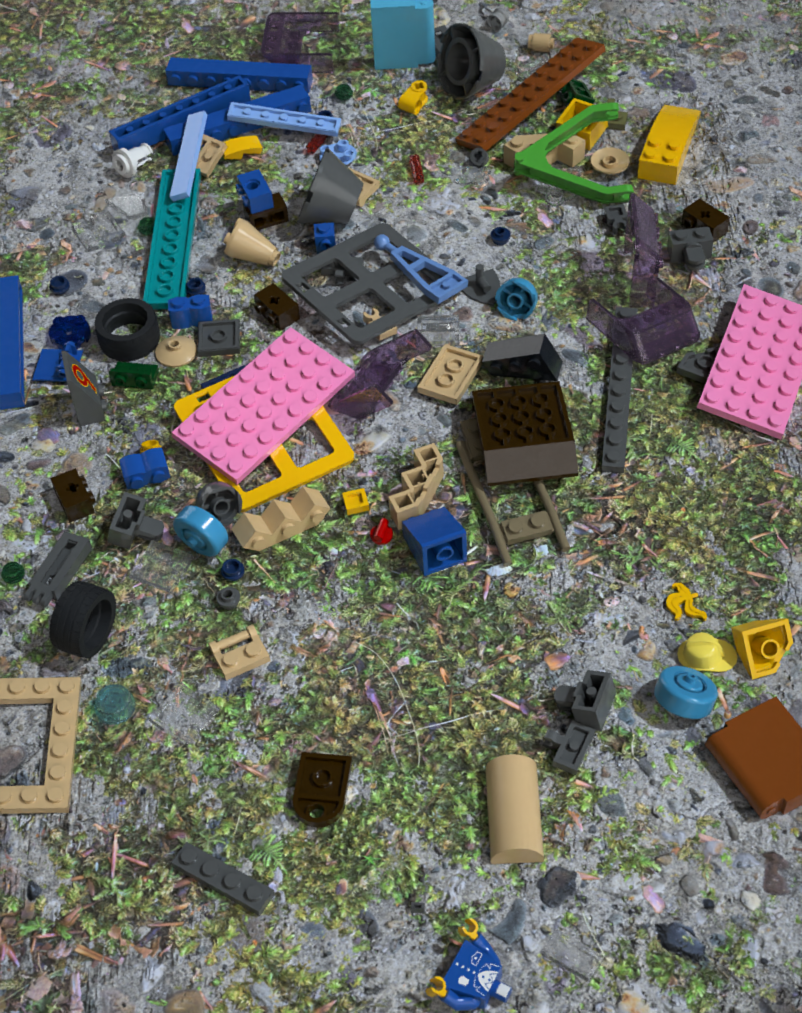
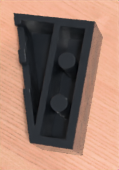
[482,334,563,381]

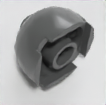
[195,481,242,527]

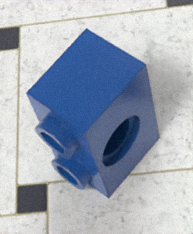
[235,169,274,214]

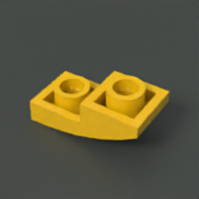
[223,136,263,160]

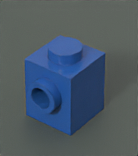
[314,222,336,254]

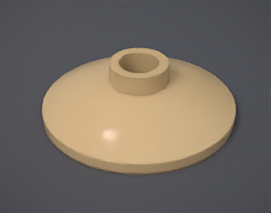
[591,147,630,174]
[155,336,197,368]

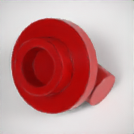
[370,518,393,545]

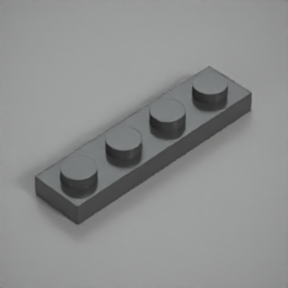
[171,842,275,916]

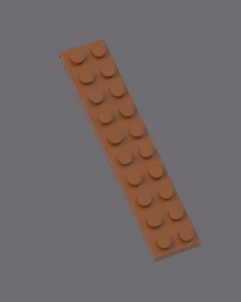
[455,37,606,151]

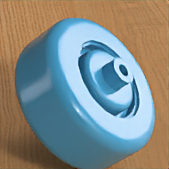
[173,505,229,557]
[654,666,718,719]

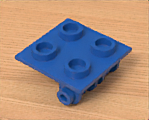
[32,341,83,382]

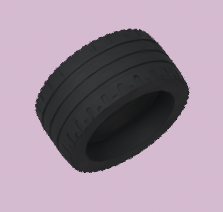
[95,298,160,362]
[49,581,116,658]

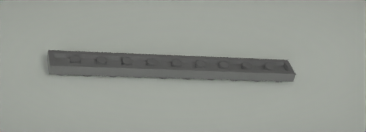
[601,307,637,473]

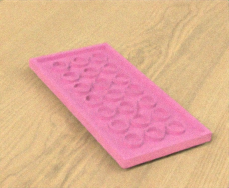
[697,284,802,440]
[171,327,355,485]

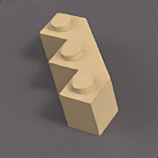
[504,133,585,169]
[388,443,444,530]
[231,486,331,551]

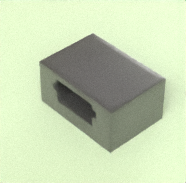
[411,902,425,914]

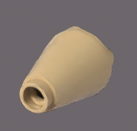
[224,218,281,267]

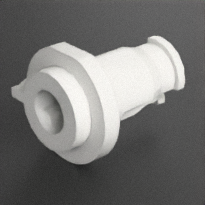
[111,143,153,178]

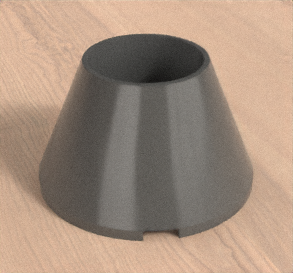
[437,23,506,100]
[297,148,364,224]

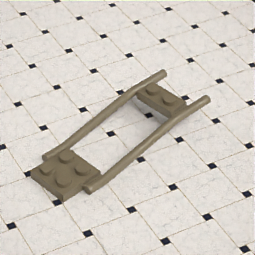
[456,418,571,567]

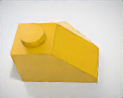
[731,618,793,680]

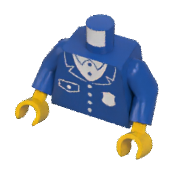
[426,918,512,1011]

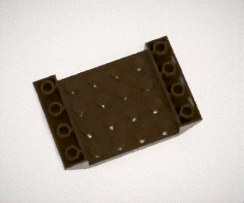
[470,381,578,486]

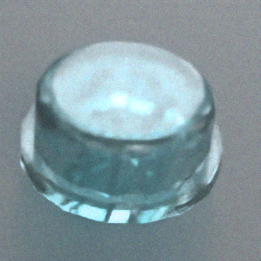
[94,684,136,725]

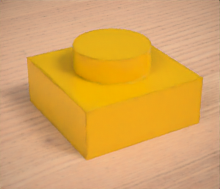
[342,488,370,515]

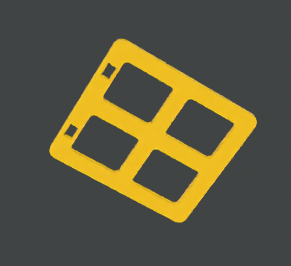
[174,375,354,512]

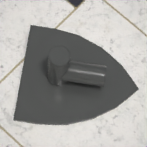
[462,264,500,306]

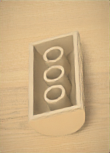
[485,754,544,864]

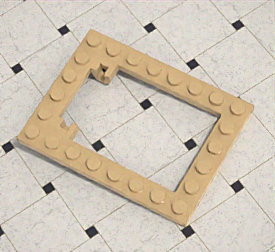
[0,677,82,814]

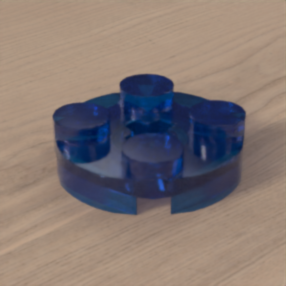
[49,315,91,350]

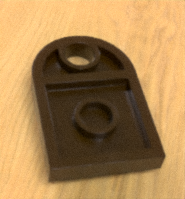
[293,752,353,828]

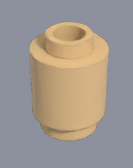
[528,33,555,53]

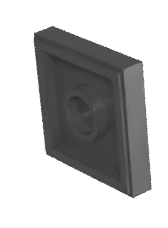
[198,319,240,357]

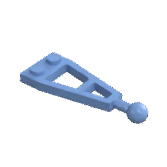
[374,234,468,304]

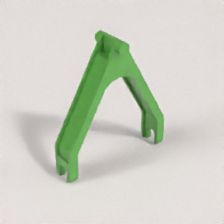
[514,102,634,204]

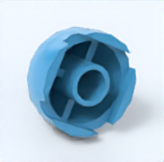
[495,278,538,321]

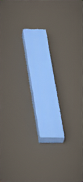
[227,102,341,137]
[169,111,207,201]

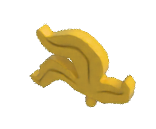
[666,582,707,622]

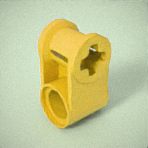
[398,80,428,115]

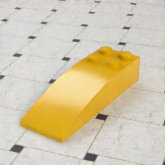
[638,105,701,185]

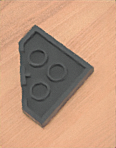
[676,346,720,384]

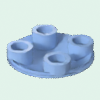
[319,140,357,165]

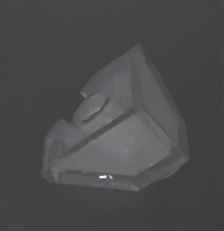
[105,192,149,223]

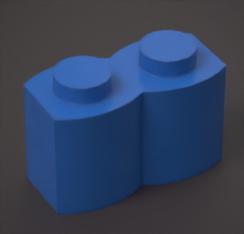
[168,294,213,329]
[119,448,170,489]

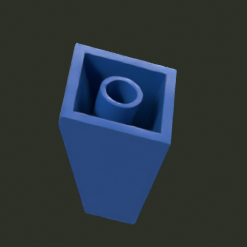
[402,507,467,576]

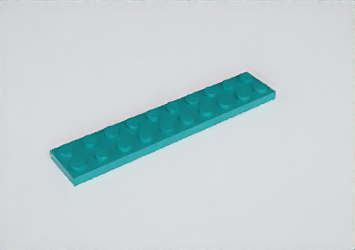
[143,168,201,309]

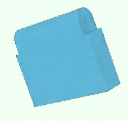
[370,0,436,70]

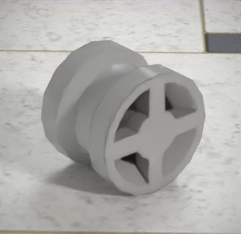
[487,8,509,31]

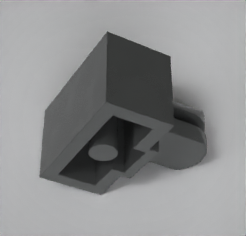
[667,227,714,271]
[108,492,164,550]
[554,670,617,731]

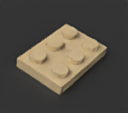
[418,344,484,405]

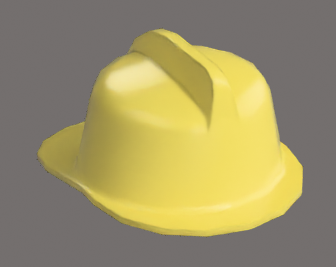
[677,632,738,672]

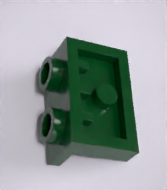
[557,79,595,108]
[109,362,159,389]

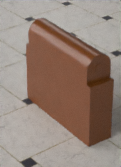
[705,696,802,819]

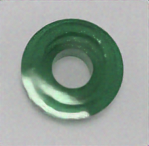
[335,84,353,101]
[138,217,155,235]
[1,562,25,584]

